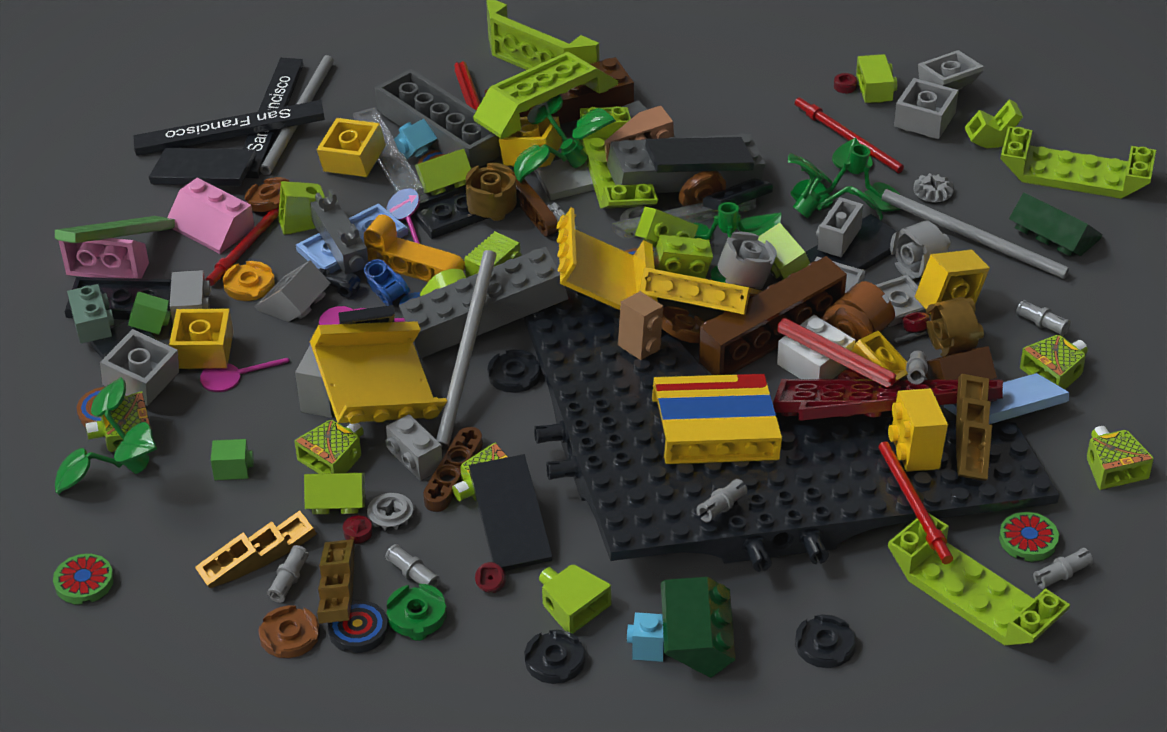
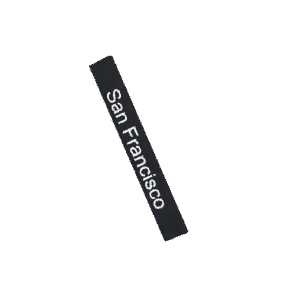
[243,57,303,178]
[133,100,325,156]

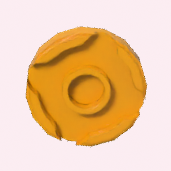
[223,261,275,301]

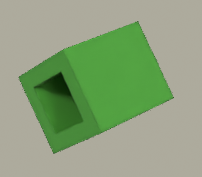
[128,292,171,334]
[211,439,254,480]

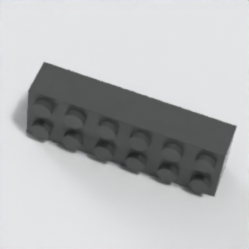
[375,69,502,169]
[607,133,765,193]
[399,246,569,358]

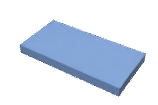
[296,203,408,274]
[944,373,1069,424]

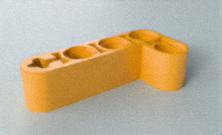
[364,214,465,282]

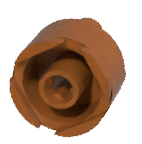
[833,281,895,333]

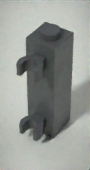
[310,189,368,275]

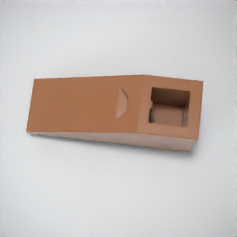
[605,106,674,162]

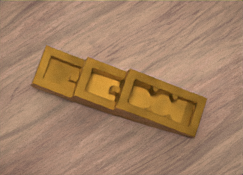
[956,374,992,481]
[195,510,317,588]
[317,539,355,624]

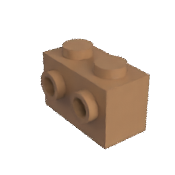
[618,291,663,360]

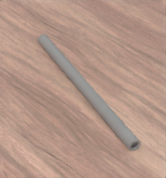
[260,55,334,175]
[881,189,1069,279]
[436,250,496,448]

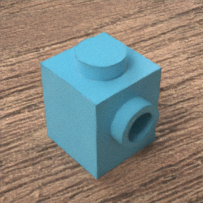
[394,119,437,160]
[627,612,664,662]

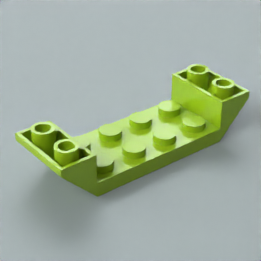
[486,0,600,70]
[473,52,618,139]
[580,106,658,209]
[1000,126,1156,199]
[888,513,1070,646]

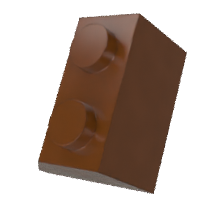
[925,346,997,380]

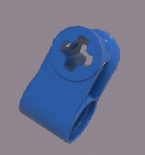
[364,259,410,306]

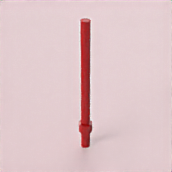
[794,97,904,173]
[205,208,279,286]
[878,442,953,564]

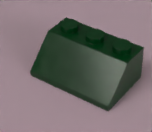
[1009,192,1103,256]
[661,577,736,678]

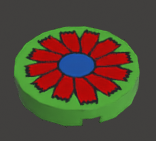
[999,512,1059,562]
[53,554,113,604]

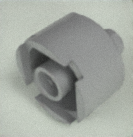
[890,220,950,279]
[718,232,777,289]

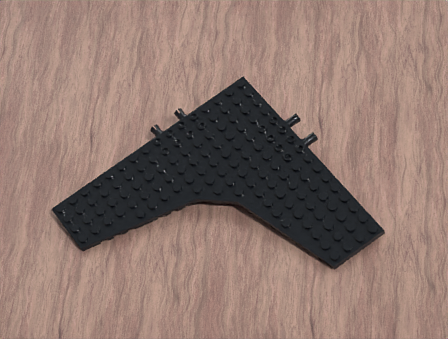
[523,286,1059,572]

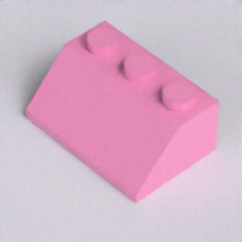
[167,178,255,254]
[58,238,149,279]

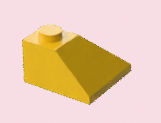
[851,331,908,382]

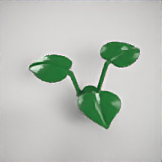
[514,95,616,183]
[790,138,900,212]
[788,153,883,221]
[694,202,782,286]
[55,377,157,495]

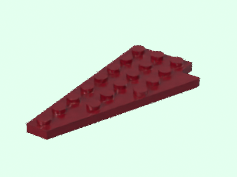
[773,379,1003,420]

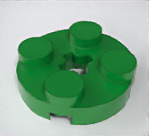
[386,584,447,641]

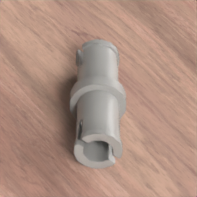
[1016,300,1071,336]
[906,351,928,384]
[697,479,747,522]
[385,544,440,588]
[267,545,309,603]
[1033,548,1093,589]

